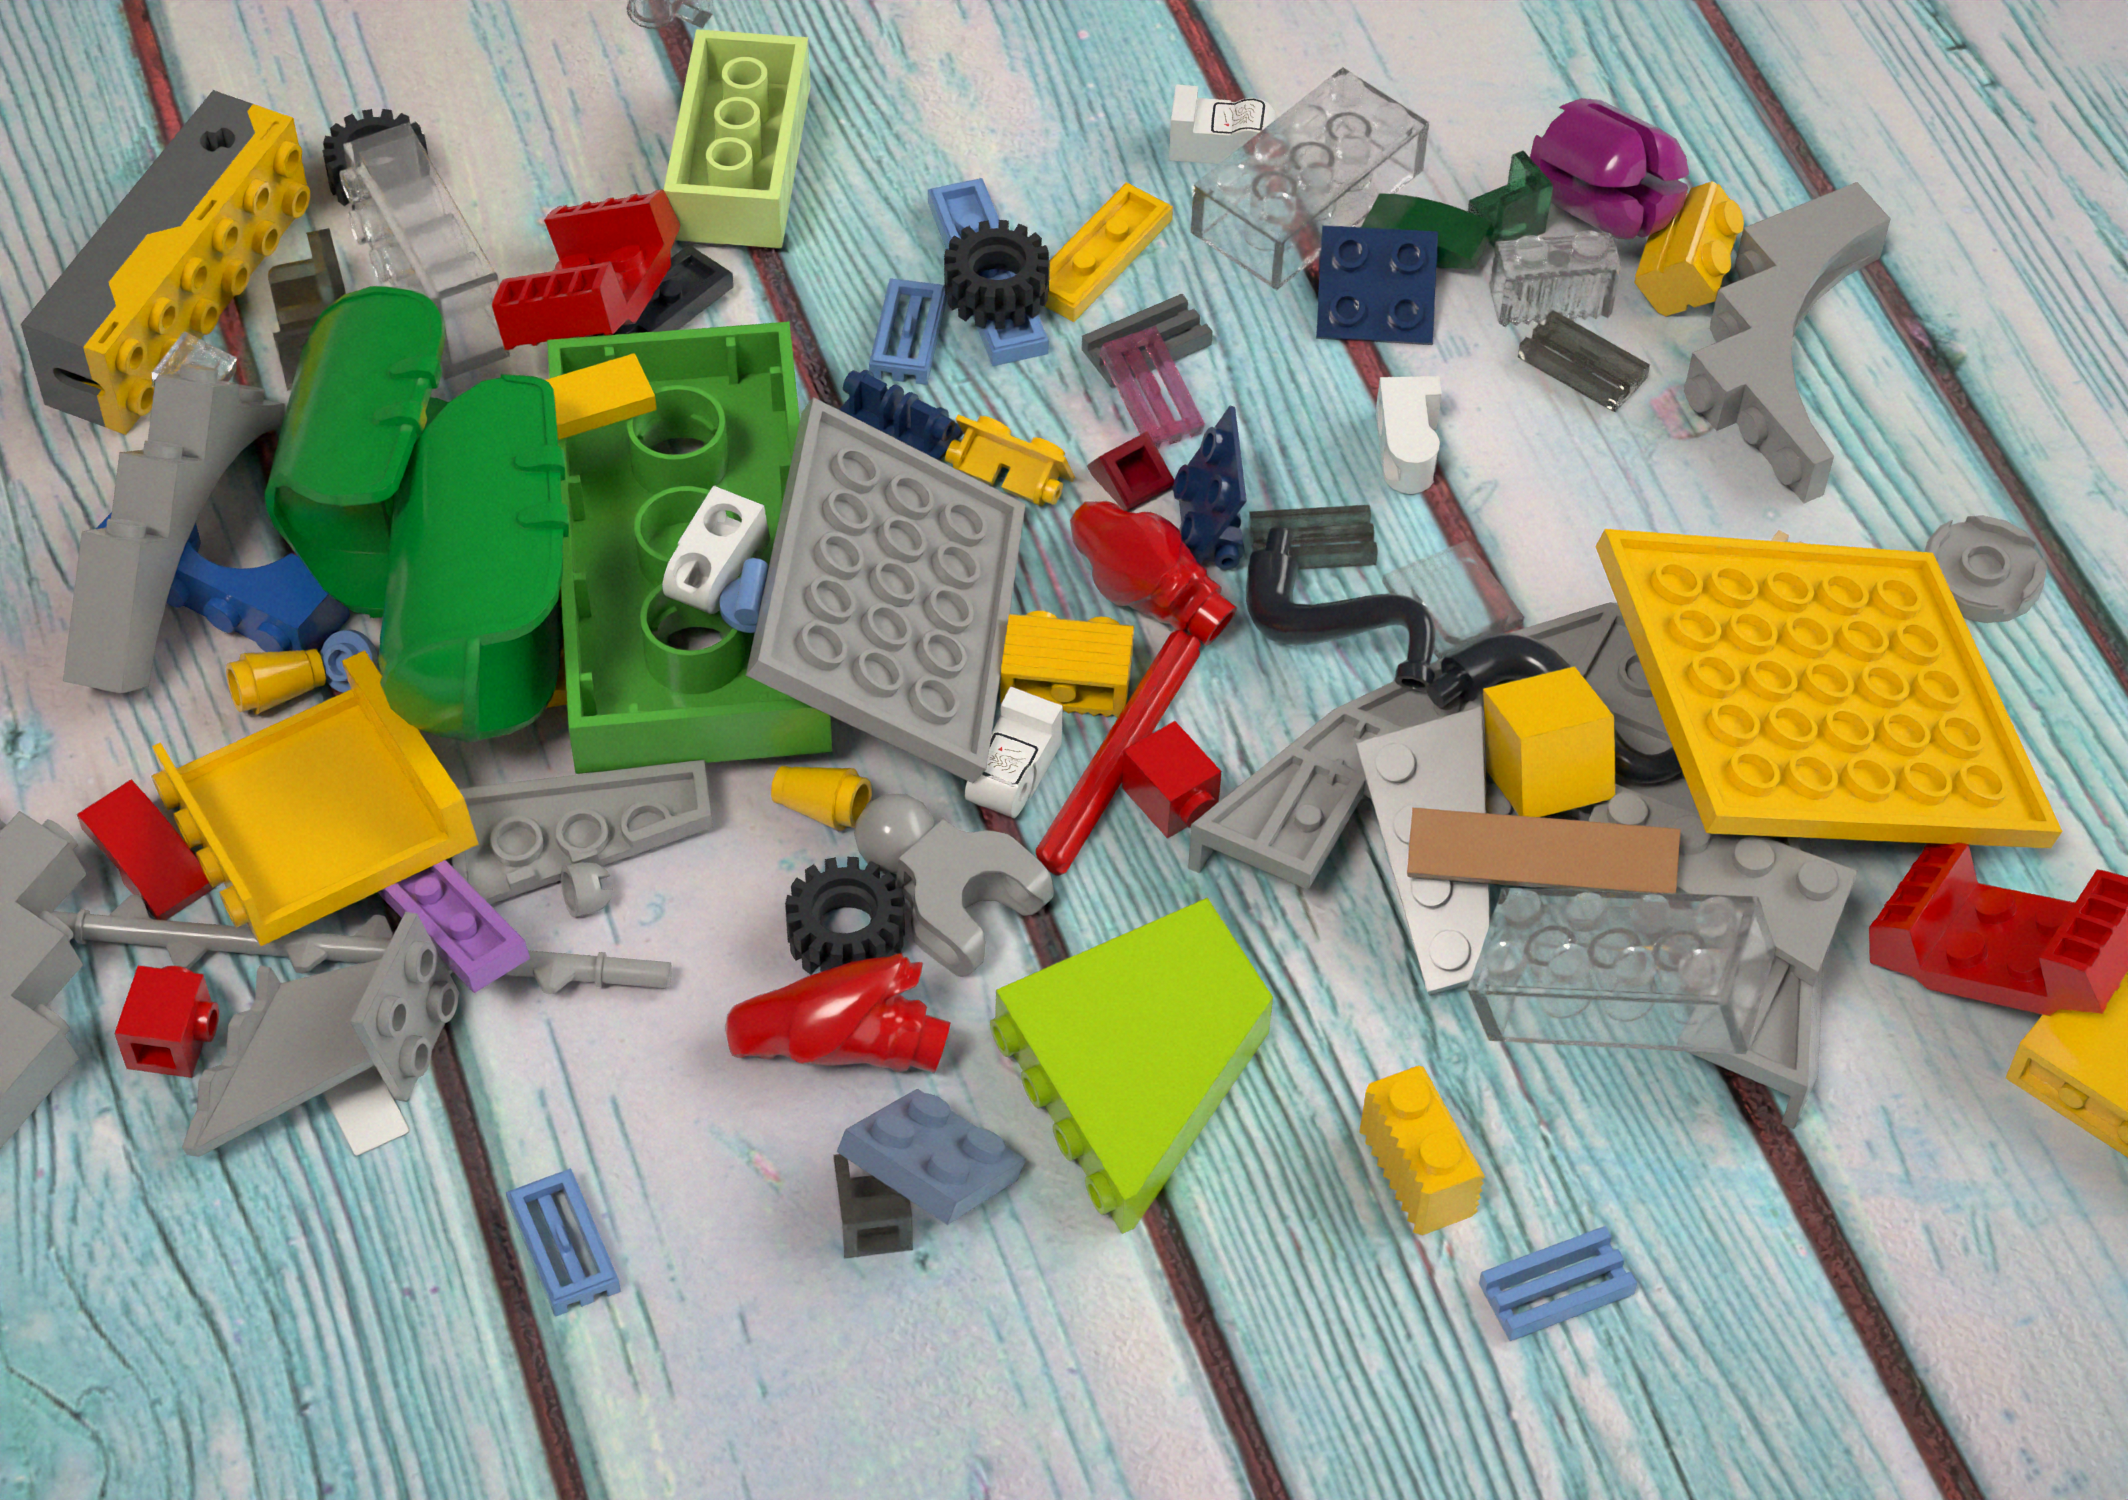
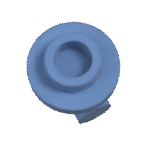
[720,558,769,633]
[320,630,381,693]

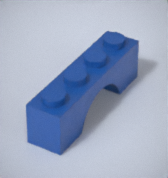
[96,512,350,652]

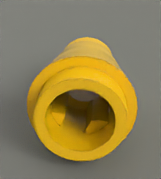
[226,649,326,715]
[771,765,872,831]

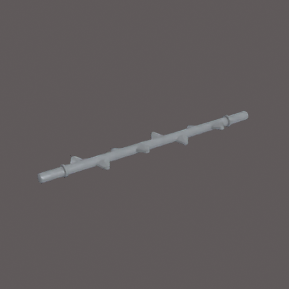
[52,895,672,994]

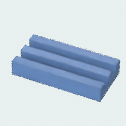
[869,278,947,385]
[506,1168,621,1317]
[1479,1226,1637,1341]

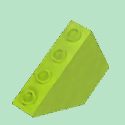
[990,897,1273,1234]

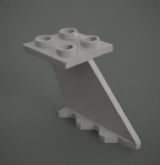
[182,912,460,1157]

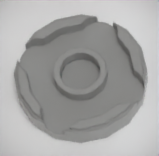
[1924,515,2047,623]

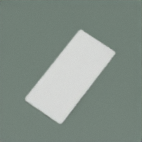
[323,1065,410,1156]

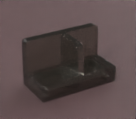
[268,228,346,348]

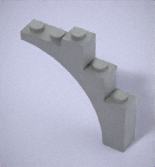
[1684,182,1891,503]
[63,364,285,694]
[0,811,86,1149]

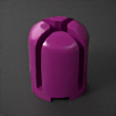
[1529,98,1689,240]

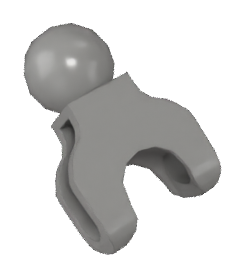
[854,794,1054,977]

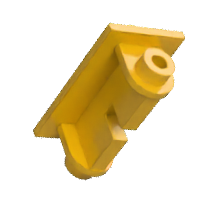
[945,414,1075,506]

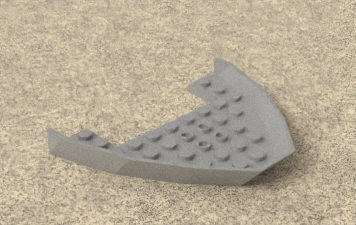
[1188,602,1823,1129]

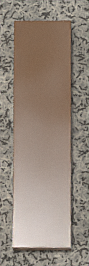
[1407,807,1681,899]

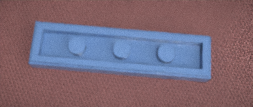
[928,178,1049,366]

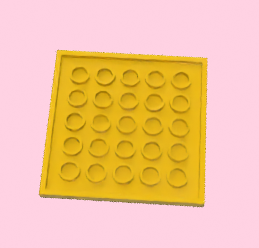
[1595,529,2063,848]

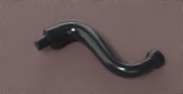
[1246,527,1436,691]
[1426,633,1682,783]

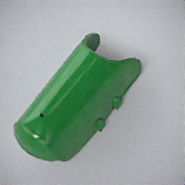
[265,286,449,618]
[378,374,569,743]

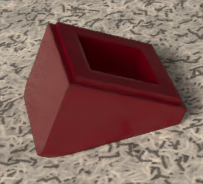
[1087,431,1175,511]

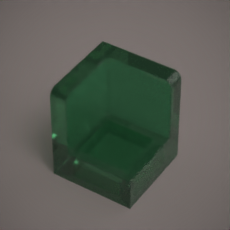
[1467,150,1553,252]

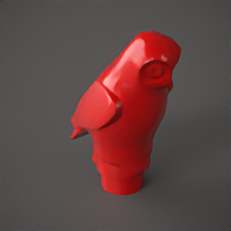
[1070,501,1237,646]
[725,953,951,1074]

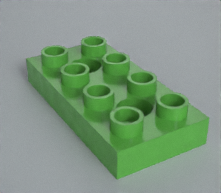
[547,322,832,774]

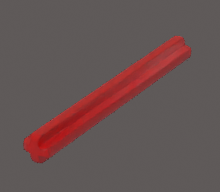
[1036,630,1201,876]

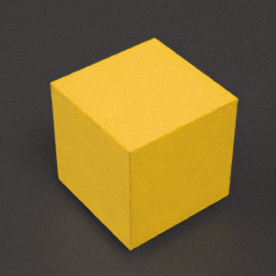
[1483,666,1615,817]

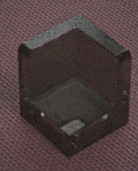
[833,1154,913,1259]

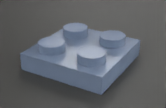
[837,1089,1026,1225]

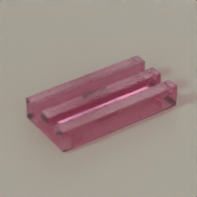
[1100,326,1205,449]

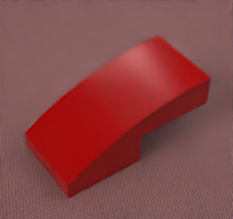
[77,779,215,920]

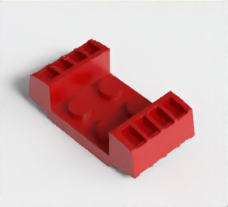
[491,189,681,351]
[1869,842,2128,1016]

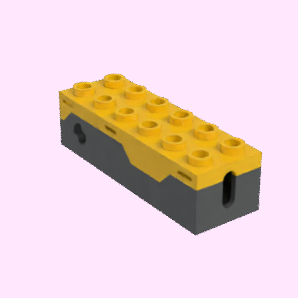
[21,90,310,435]

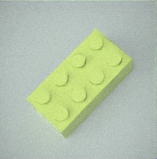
[663,29,810,248]

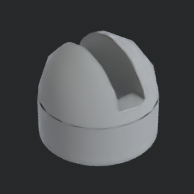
[561,862,613,917]

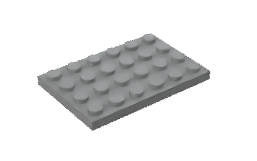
[746,397,1026,783]

